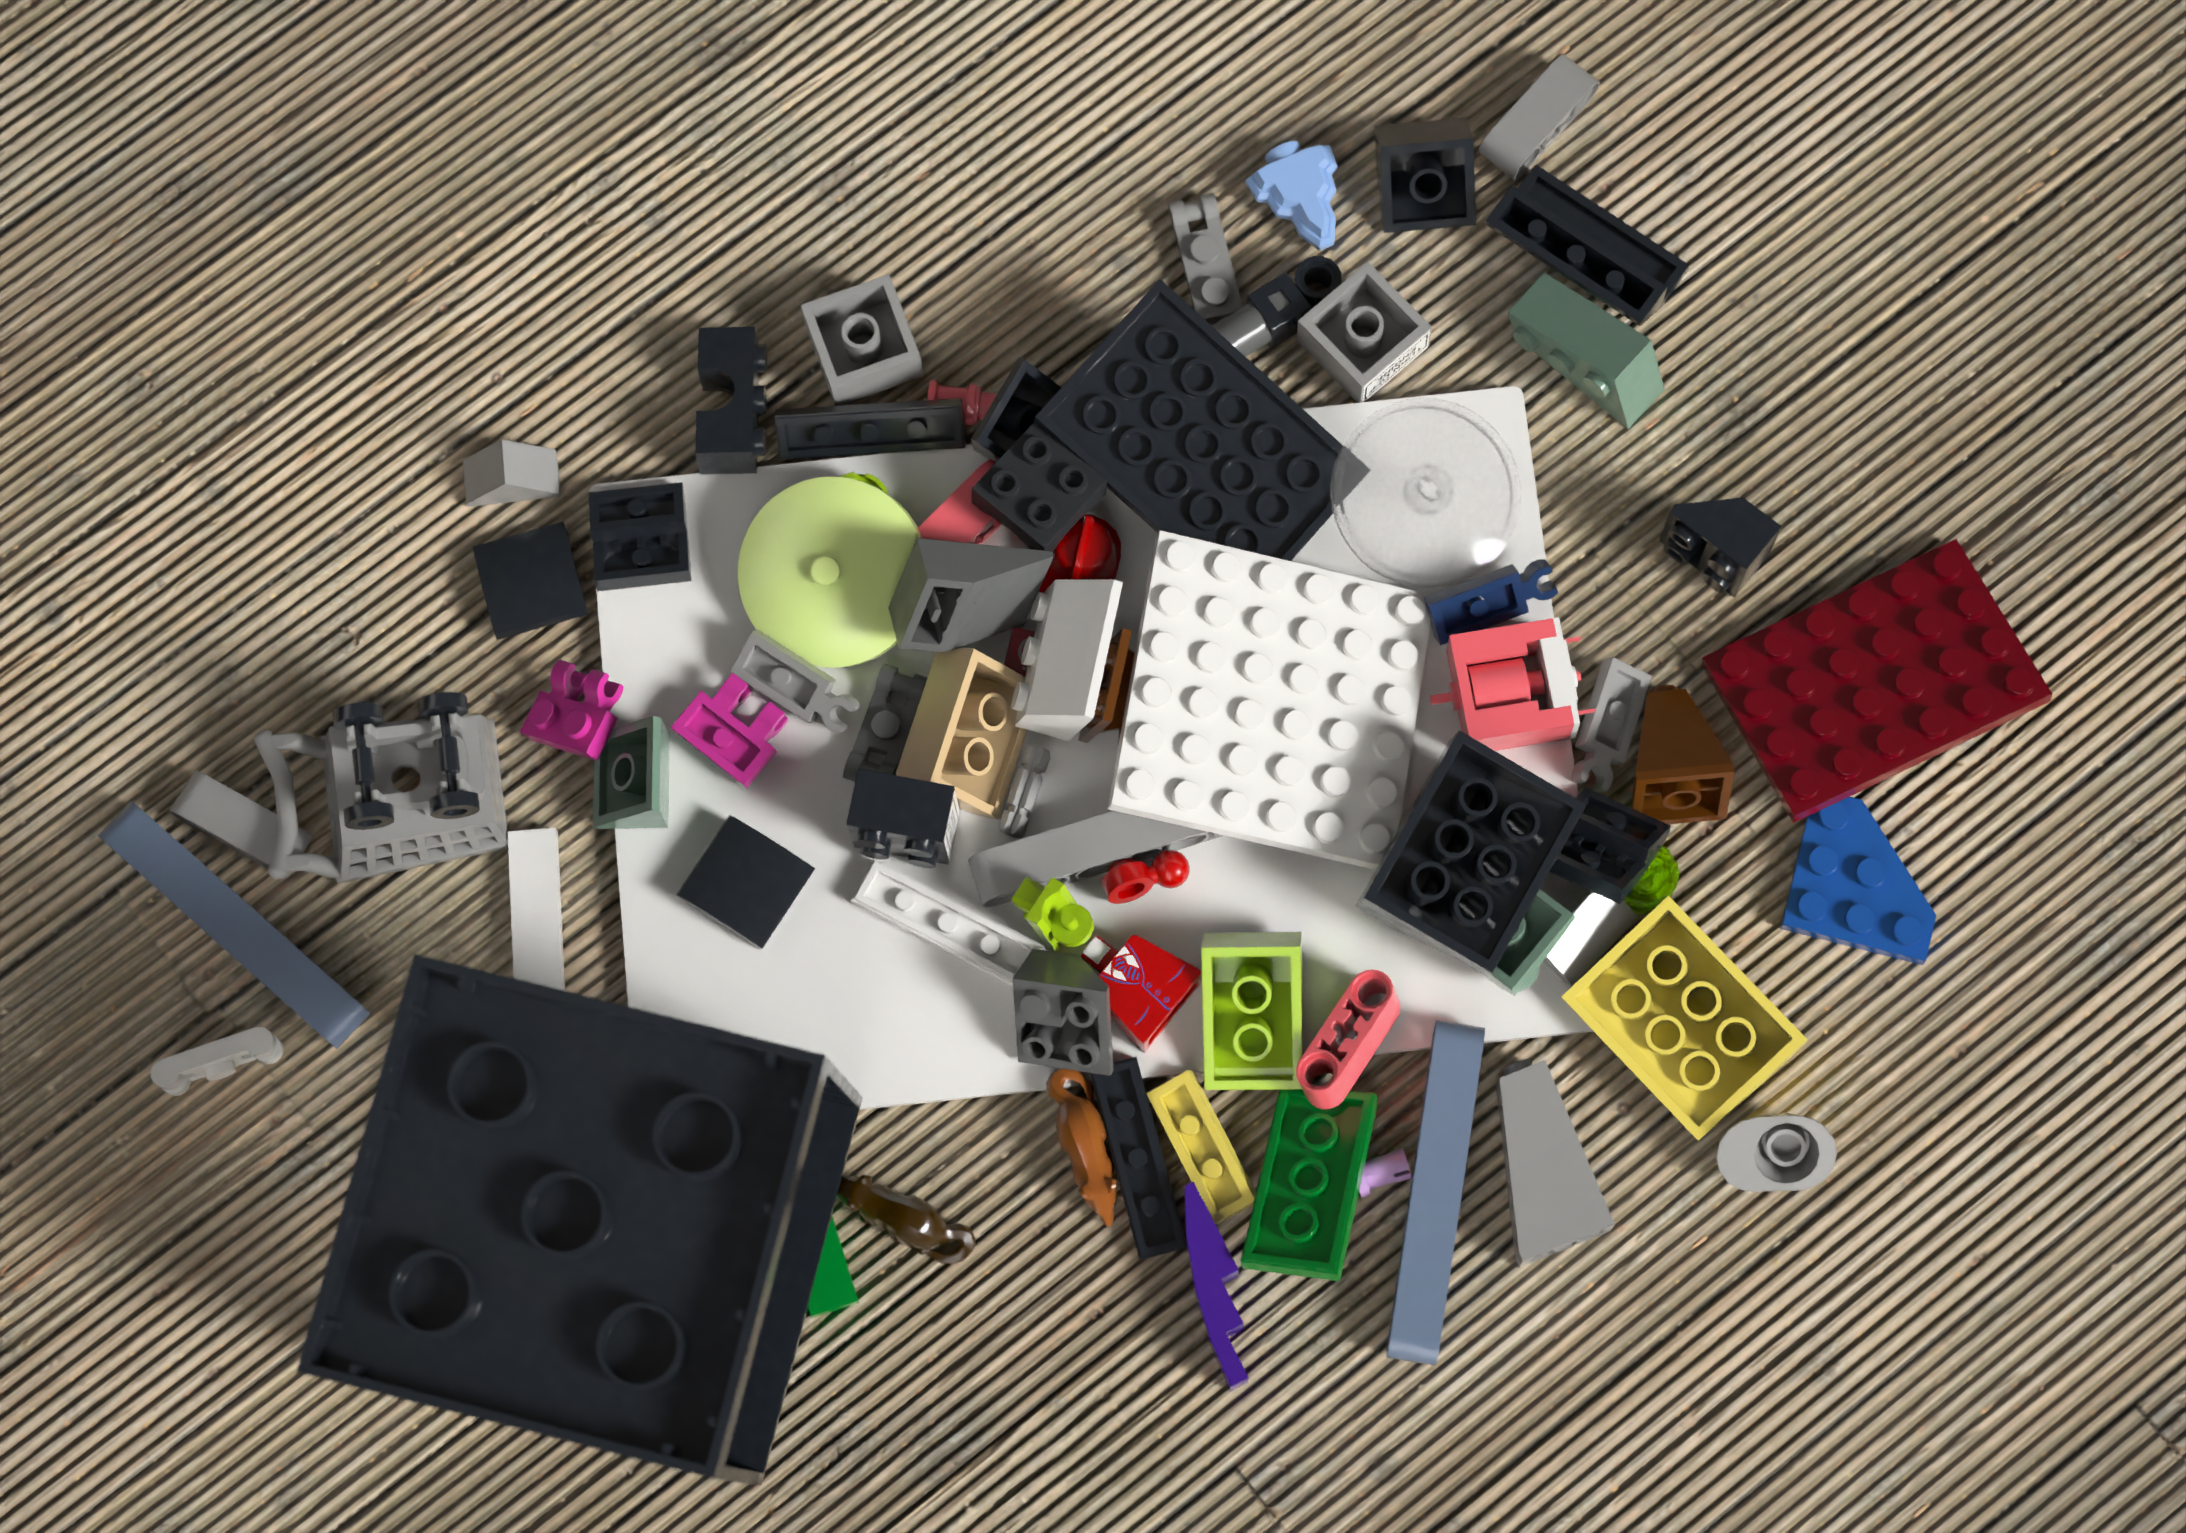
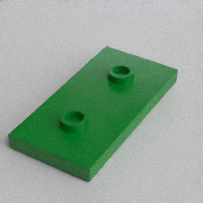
[1240,1089,1379,1281]

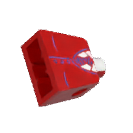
[1081,934,1202,1053]

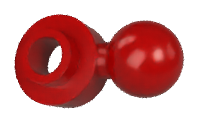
[1101,850,1190,904]

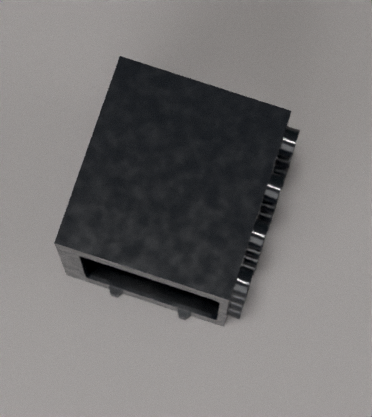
[296,954,863,1486]

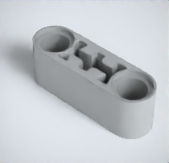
[1479,54,1600,181]
[169,770,313,878]

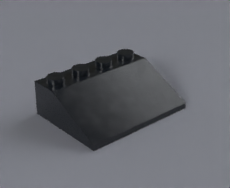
[1355,730,1587,974]

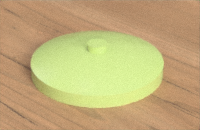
[738,476,922,668]

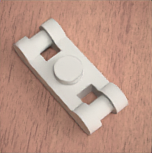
[150,1027,284,1096]

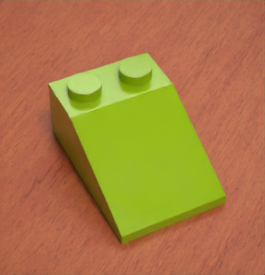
[1201,932,1303,1090]

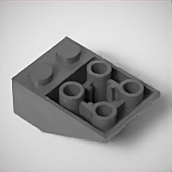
[888,538,1054,652]

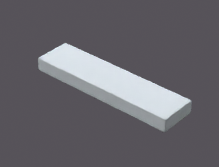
[508,828,565,991]
[851,858,1045,987]

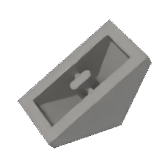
[463,439,561,507]

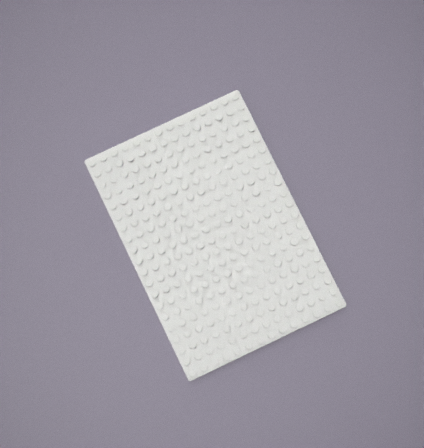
[589,386,1601,1110]

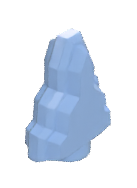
[1245,141,1337,251]

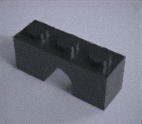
[695,326,767,475]

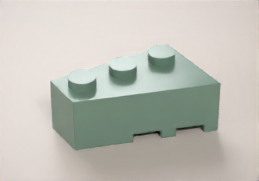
[1508,272,1665,429]

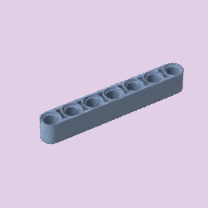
[98,801,371,1049]
[1386,1020,1485,1366]

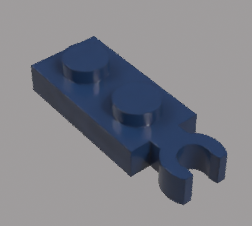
[1424,559,1558,646]

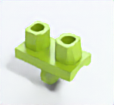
[1011,876,1094,952]

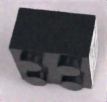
[846,769,960,868]

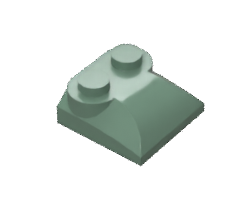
[1469,889,1576,996]

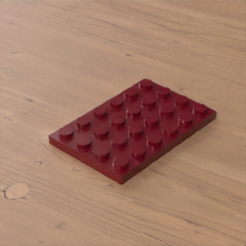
[1701,539,2053,823]

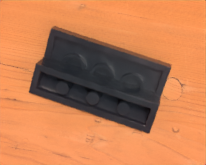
[1485,164,1690,326]

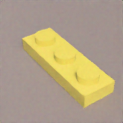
[1146,1070,1256,1224]

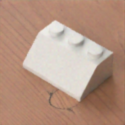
[1011,580,1123,741]

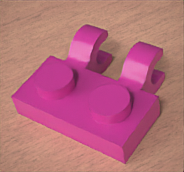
[520,660,623,761]
[671,673,789,789]

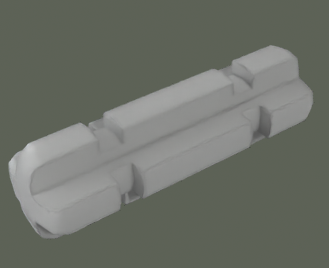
[999,744,1050,838]

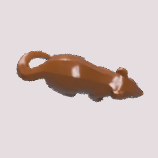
[1046,1069,1116,1226]

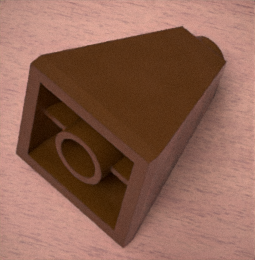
[1631,685,1735,824]

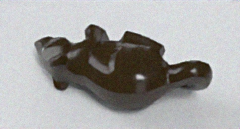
[837,1175,976,1265]

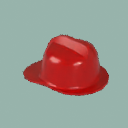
[1038,515,1121,593]

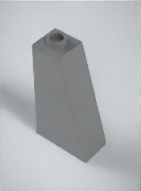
[1496,1058,1615,1268]

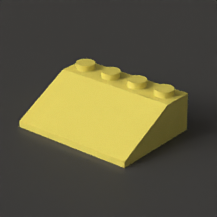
[1561,896,1807,1141]

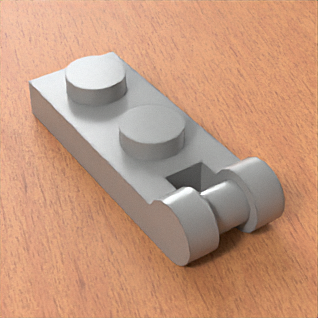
[1168,193,1242,324]

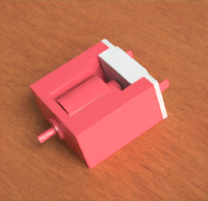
[1430,617,1596,751]

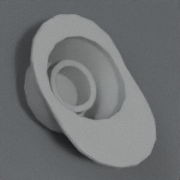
[1716,1113,1837,1192]

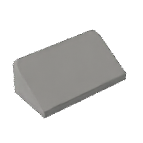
[1543,892,1638,987]

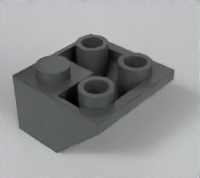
[1012,949,1114,1076]

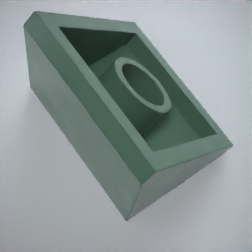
[593,716,670,829]

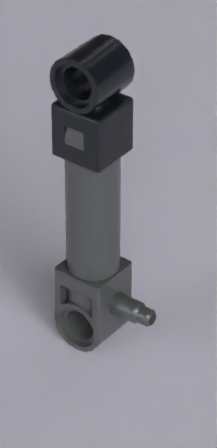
[1211,256,1341,357]

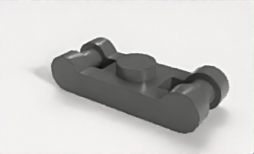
[843,663,928,782]

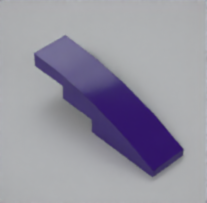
[1185,1182,1249,1392]

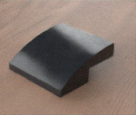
[589,482,692,591]
[473,521,588,640]
[1549,787,1671,904]
[676,815,815,949]

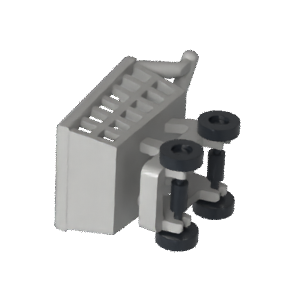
[254,692,508,884]

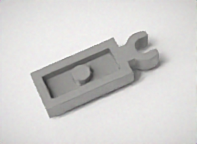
[730,630,860,733]
[1571,657,1652,793]

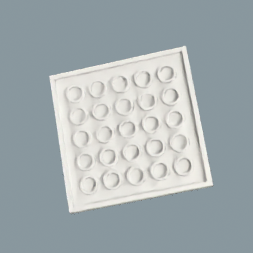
[1107,530,1431,870]

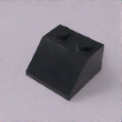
[1374,118,1476,233]

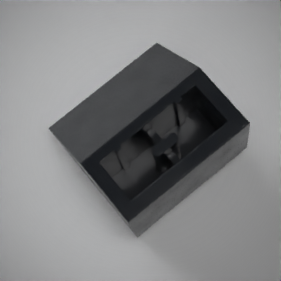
[1659,498,1782,598]

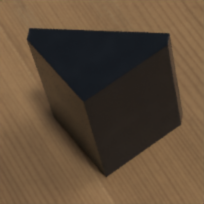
[971,357,1061,462]

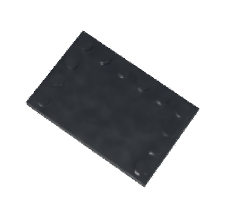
[1033,279,1371,561]

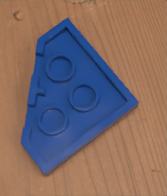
[1780,797,1936,965]

